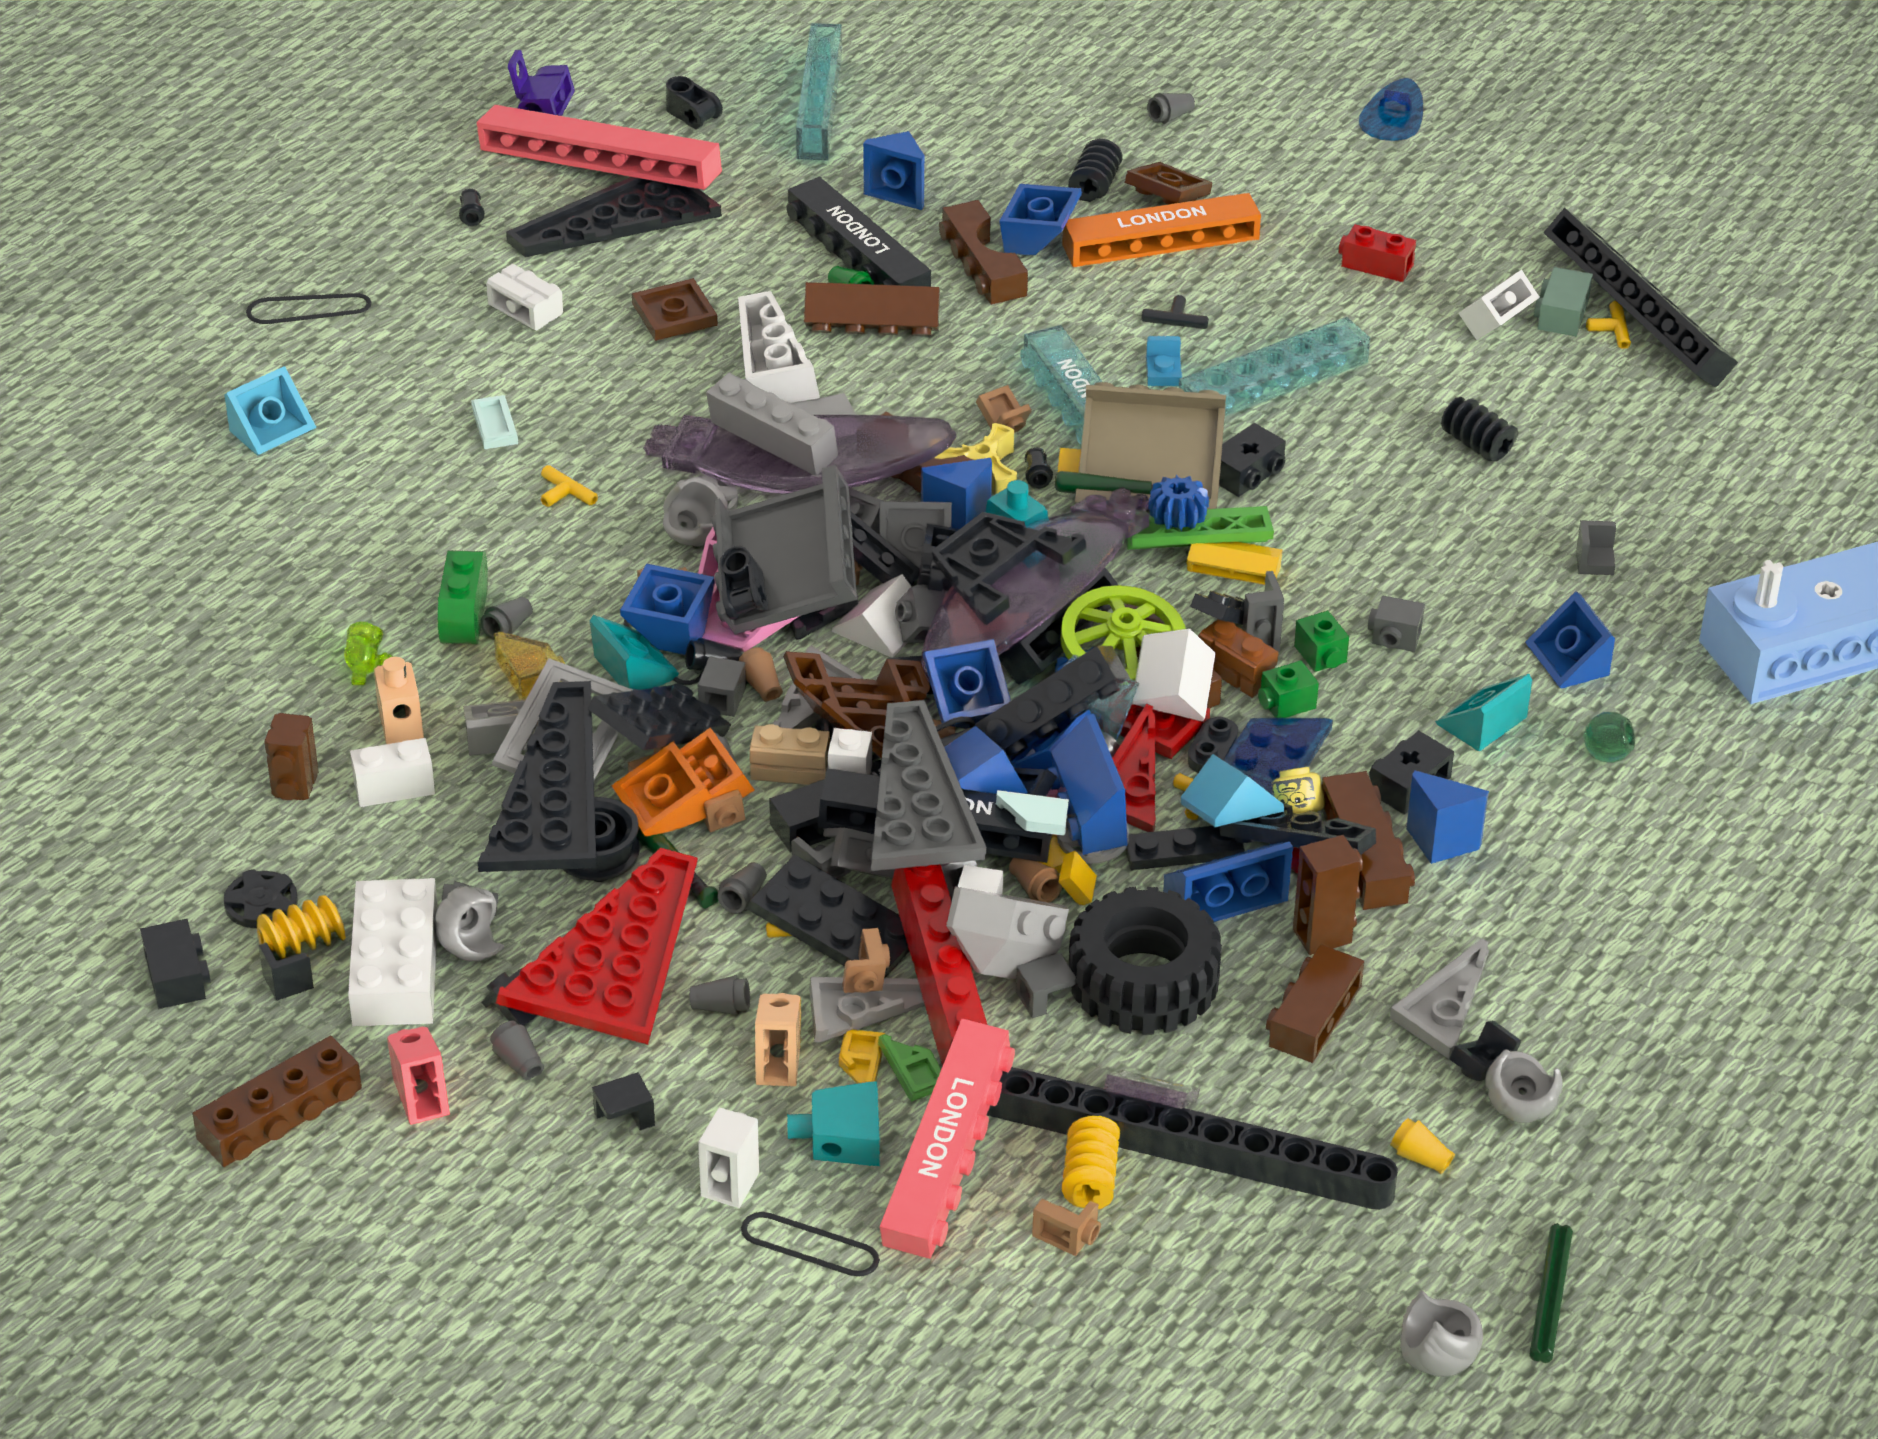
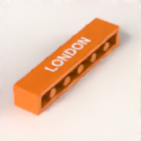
[1062,193,1261,267]

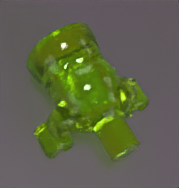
[344,621,394,685]

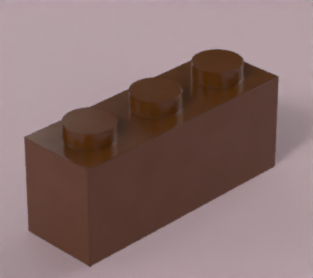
[1293,835,1363,955]
[1266,944,1365,1063]

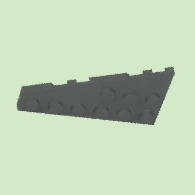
[870,700,986,871]

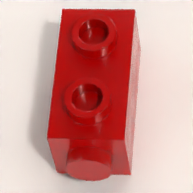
[1338,224,1416,282]

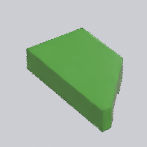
[878,1034,941,1102]

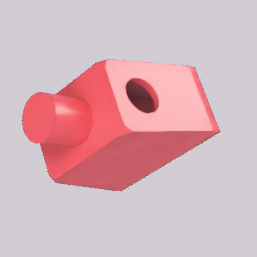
[387,1026,450,1125]

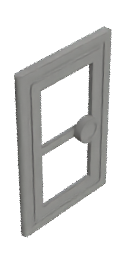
[492,658,632,780]

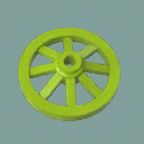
[1061,585,1186,687]

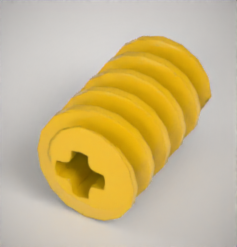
[257,895,346,959]
[1062,1116,1120,1210]

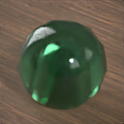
[1583,711,1635,763]

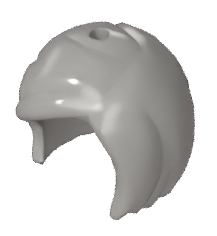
[663,477,729,547]
[435,886,504,961]
[1485,1049,1563,1123]
[1400,1291,1483,1377]

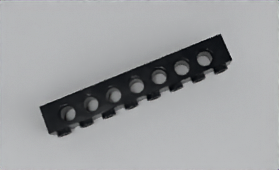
[1543,207,1738,387]

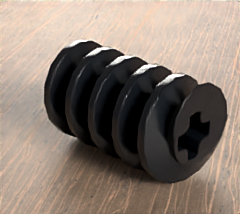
[1068,138,1123,202]
[1441,397,1518,461]

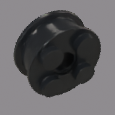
[563,797,640,882]

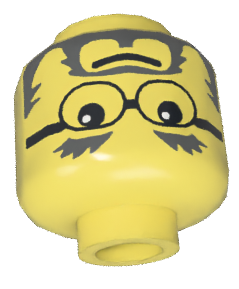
[1272,767,1325,814]

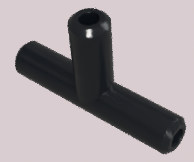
[1141,295,1209,329]

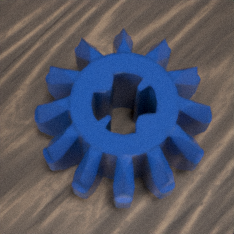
[1148,475,1209,531]

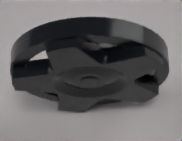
[224,869,298,929]

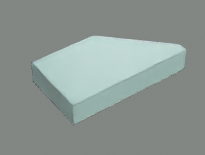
[996,790,1069,836]

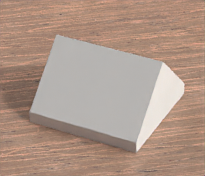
[832,574,911,658]
[1131,629,1215,721]

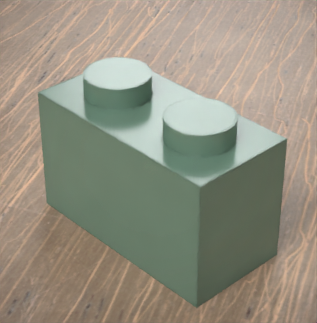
[1534,267,1593,337]

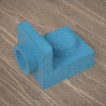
[1146,336,1182,386]

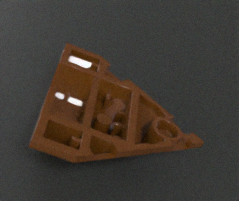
[783,651,930,759]

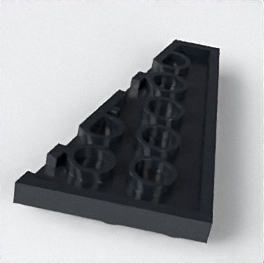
[506,177,722,257]
[477,681,596,872]

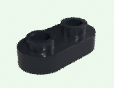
[1188,717,1238,773]

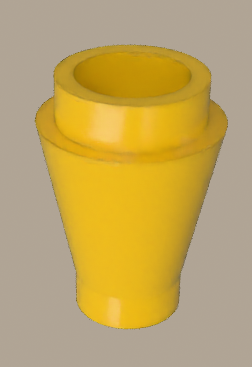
[1390,1118,1455,1174]

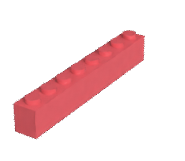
[476,105,722,190]

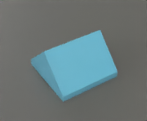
[224,366,316,455]
[1181,754,1284,827]

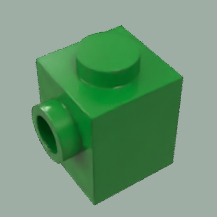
[1294,610,1349,672]
[1258,660,1319,721]

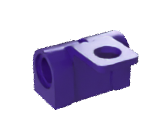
[508,50,575,116]

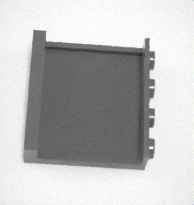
[712,465,857,634]

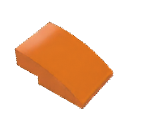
[611,727,755,836]

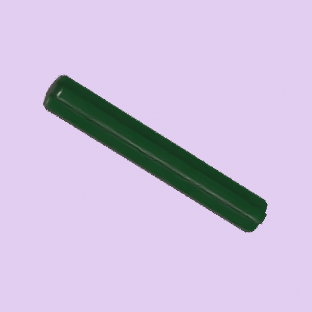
[1529,1223,1573,1363]

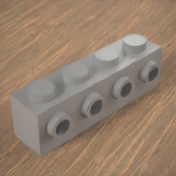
[706,372,838,476]

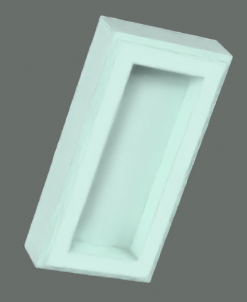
[471,395,518,449]

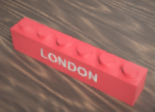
[880,1019,1015,1259]

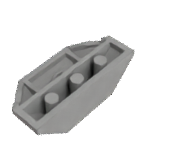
[946,886,1069,979]

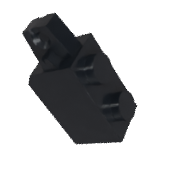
[918,524,959,592]

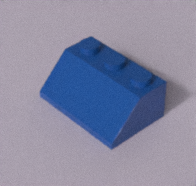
[1047,714,1128,855]
[1163,842,1293,922]

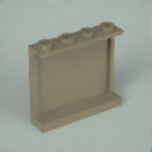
[1075,382,1226,517]

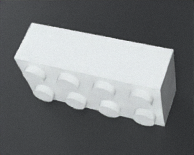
[348,878,438,1026]

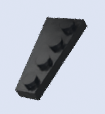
[1220,803,1376,855]

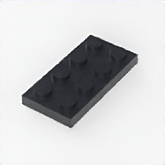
[588,683,731,750]
[749,854,910,978]

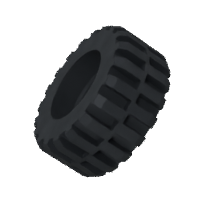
[1069,886,1222,1035]

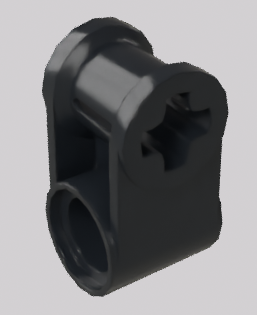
[666,76,723,129]
[719,546,768,620]

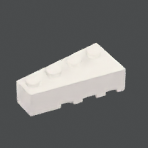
[738,291,820,404]

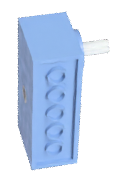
[1699,541,1878,704]

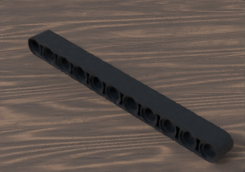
[987,1067,1398,1210]

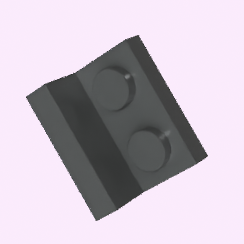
[879,501,952,569]

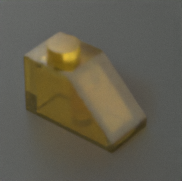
[494,632,565,700]

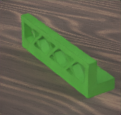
[1126,506,1274,550]

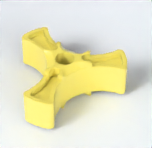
[934,423,1017,495]

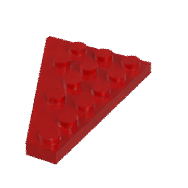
[496,848,698,1045]

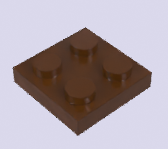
[1124,162,1213,204]
[632,278,718,341]

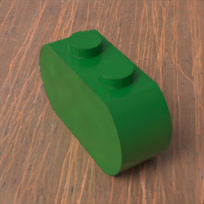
[438,550,488,644]

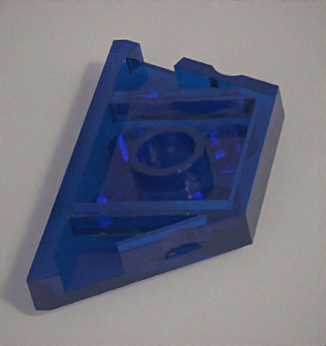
[1223,718,1333,795]

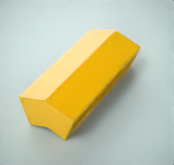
[1187,542,1283,585]

